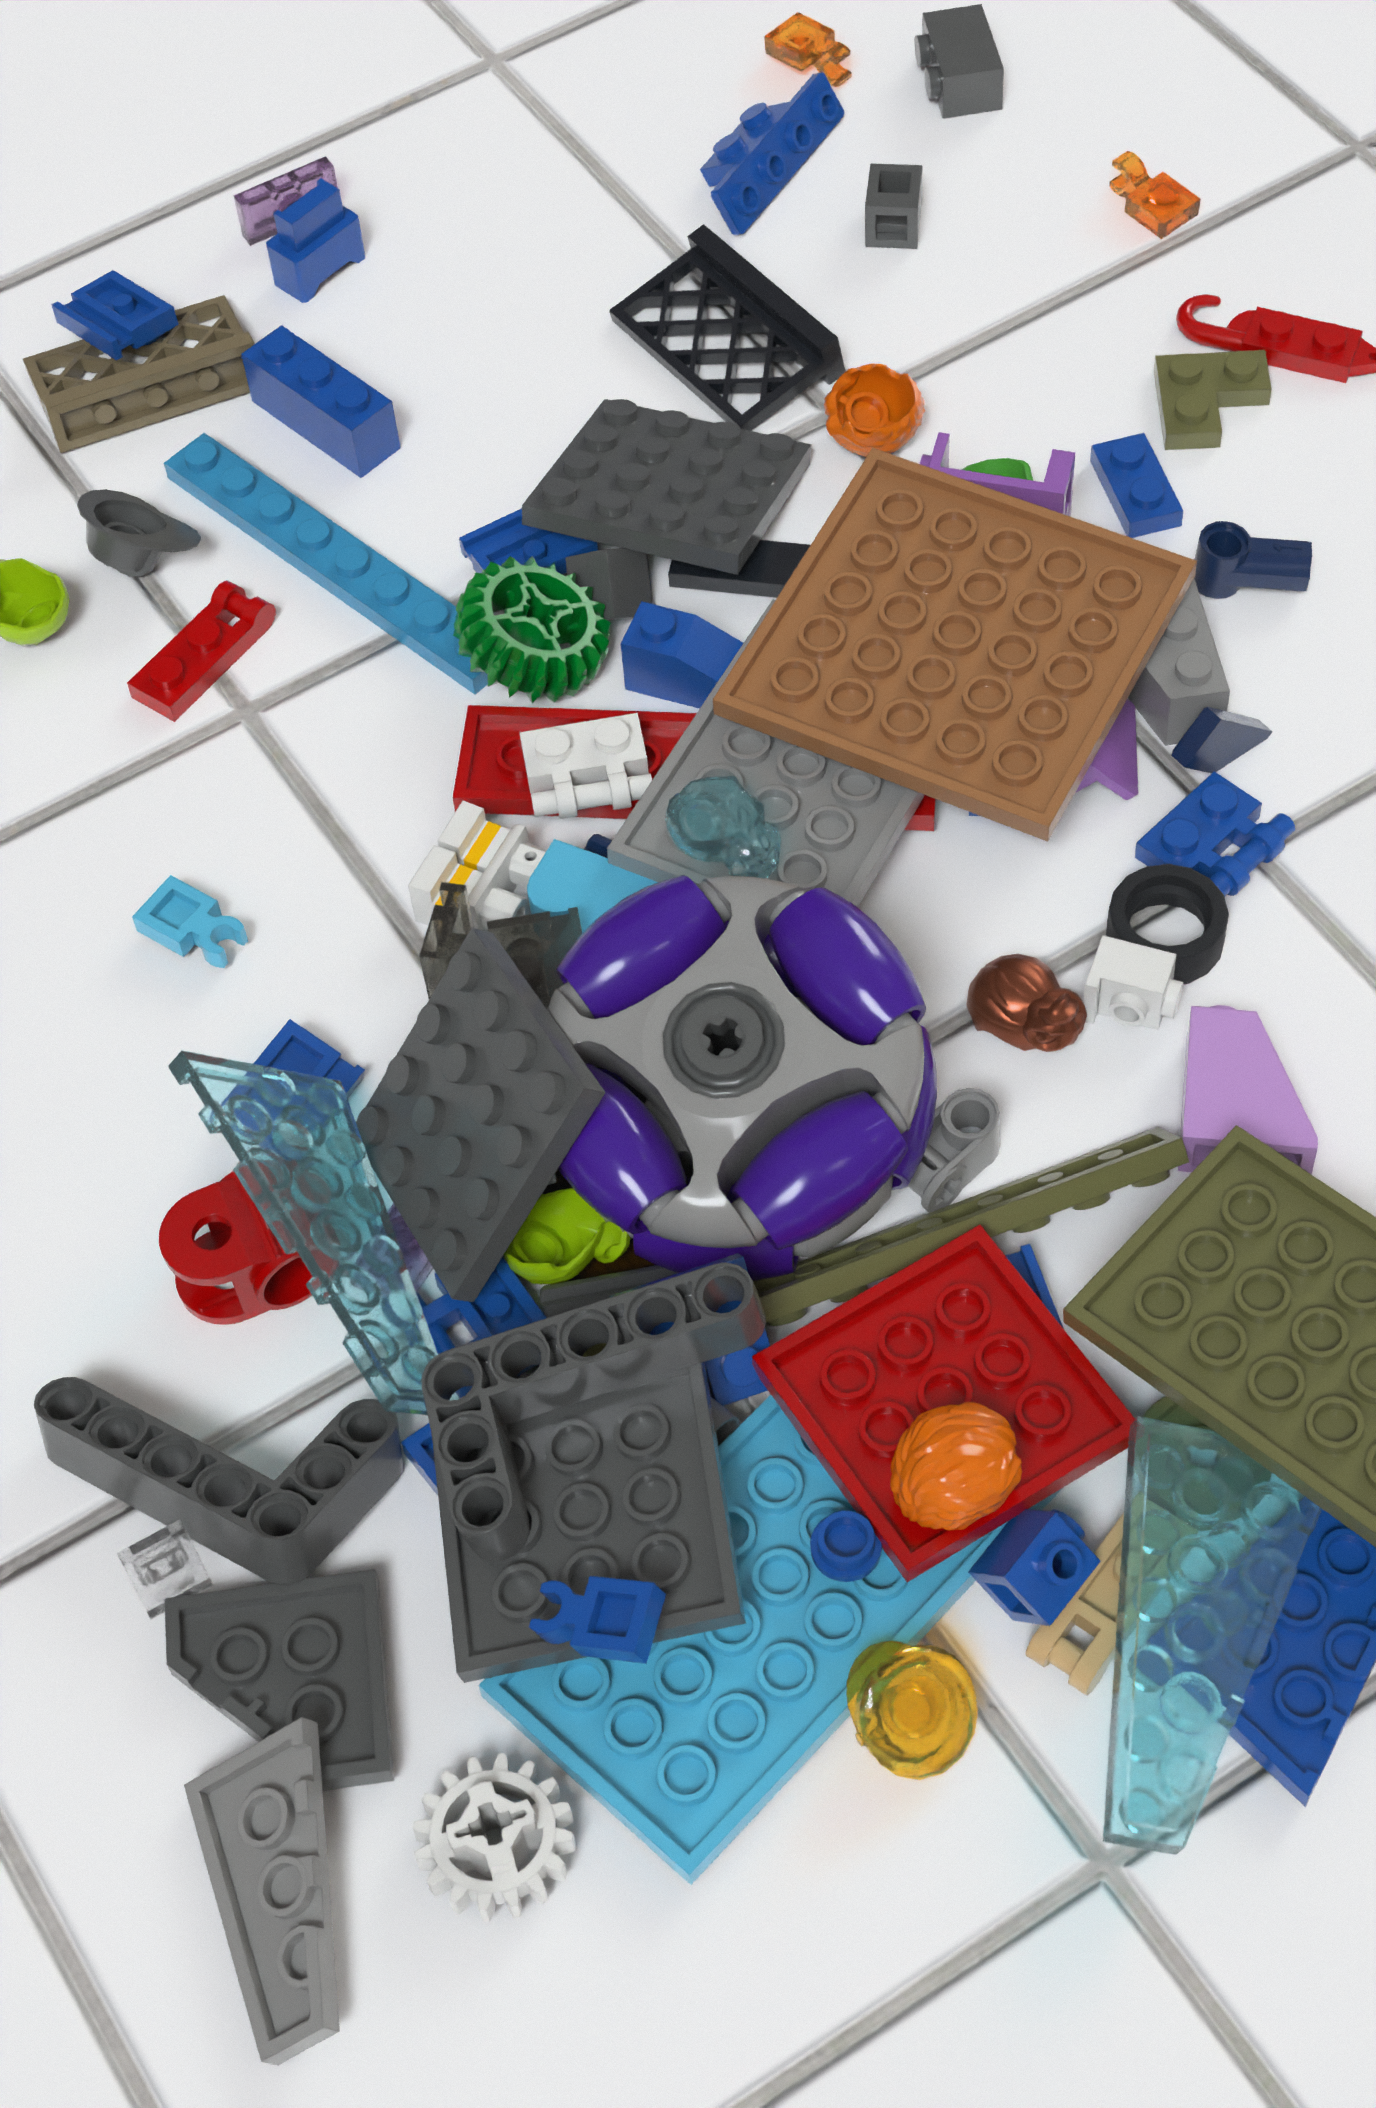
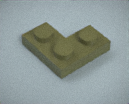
[1154,350,1272,450]

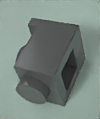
[865,163,923,249]

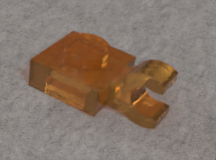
[764,12,852,87]
[1109,151,1201,240]

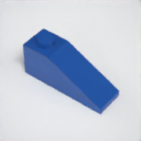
[620,601,743,709]

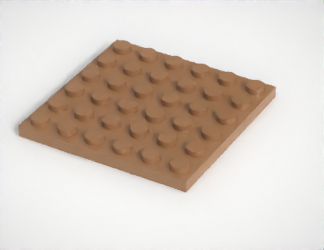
[713,448,1197,842]

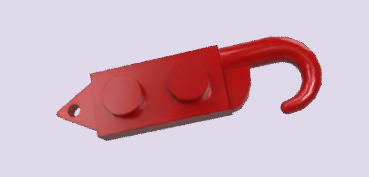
[1176,294,1376,383]

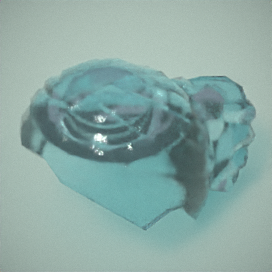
[665,776,781,879]

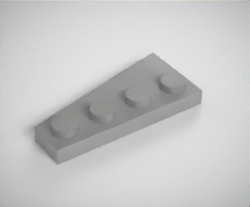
[184,1717,340,2065]

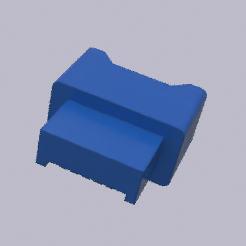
[266,178,366,303]

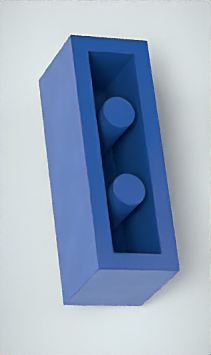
[241,325,401,478]

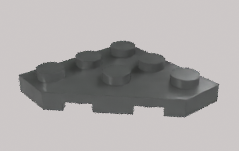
[164,1569,394,1791]

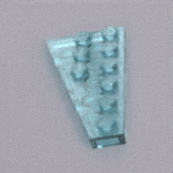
[168,1050,454,1415]
[1103,1416,1322,1855]

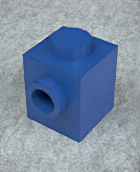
[968,1509,1101,1626]

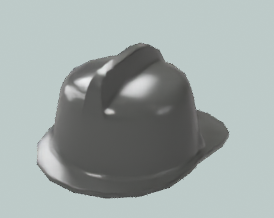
[77,489,201,577]

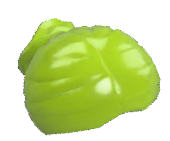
[0,558,70,646]
[504,1188,631,1285]

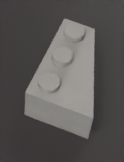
[1128,579,1230,746]

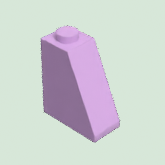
[1178,1005,1318,1175]

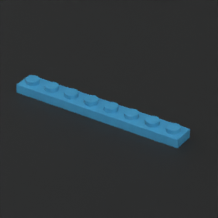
[164,433,488,695]

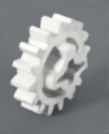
[412,1753,576,1922]

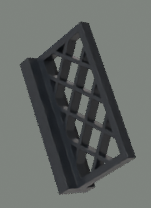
[609,224,845,431]

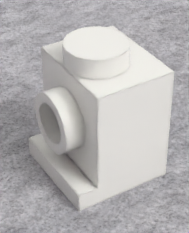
[1083,935,1183,1030]

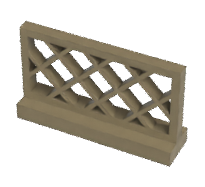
[22,295,254,453]

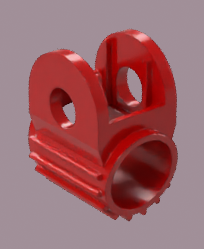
[159,1161,341,1325]

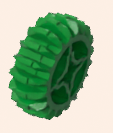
[453,556,611,703]

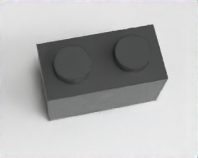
[914,4,1004,119]

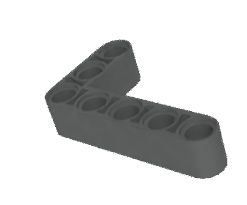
[421,1262,766,1561]
[34,1377,404,1585]

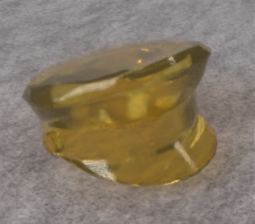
[846,1641,978,1780]

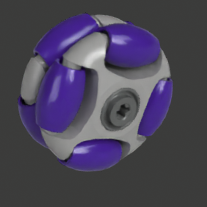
[547,875,937,1281]

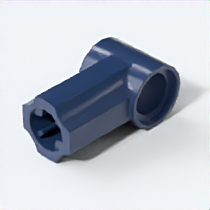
[1194,521,1312,599]

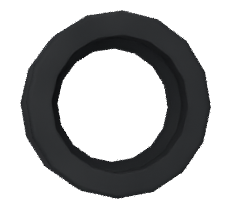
[1106,864,1229,984]

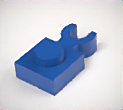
[529,1576,666,1664]

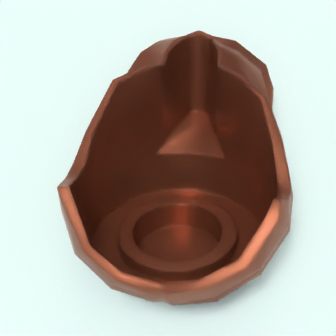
[966,953,1087,1052]

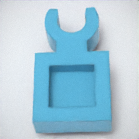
[132,875,248,968]

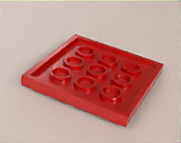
[752,1225,1142,1583]

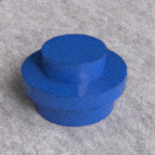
[810,1511,882,1582]

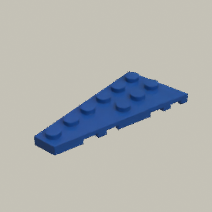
[1143,1497,1376,1808]

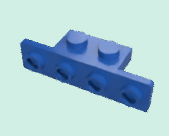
[700,72,844,235]

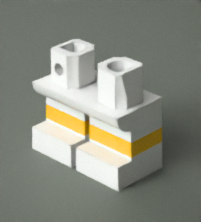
[408,800,546,938]

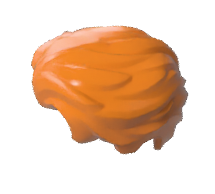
[824,363,926,457]
[890,1402,1022,1531]

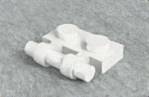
[519,713,652,819]

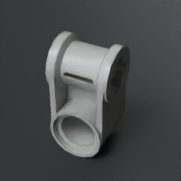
[908,1088,1000,1213]

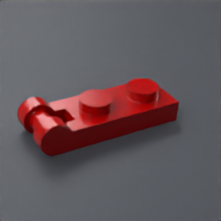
[127,580,276,722]

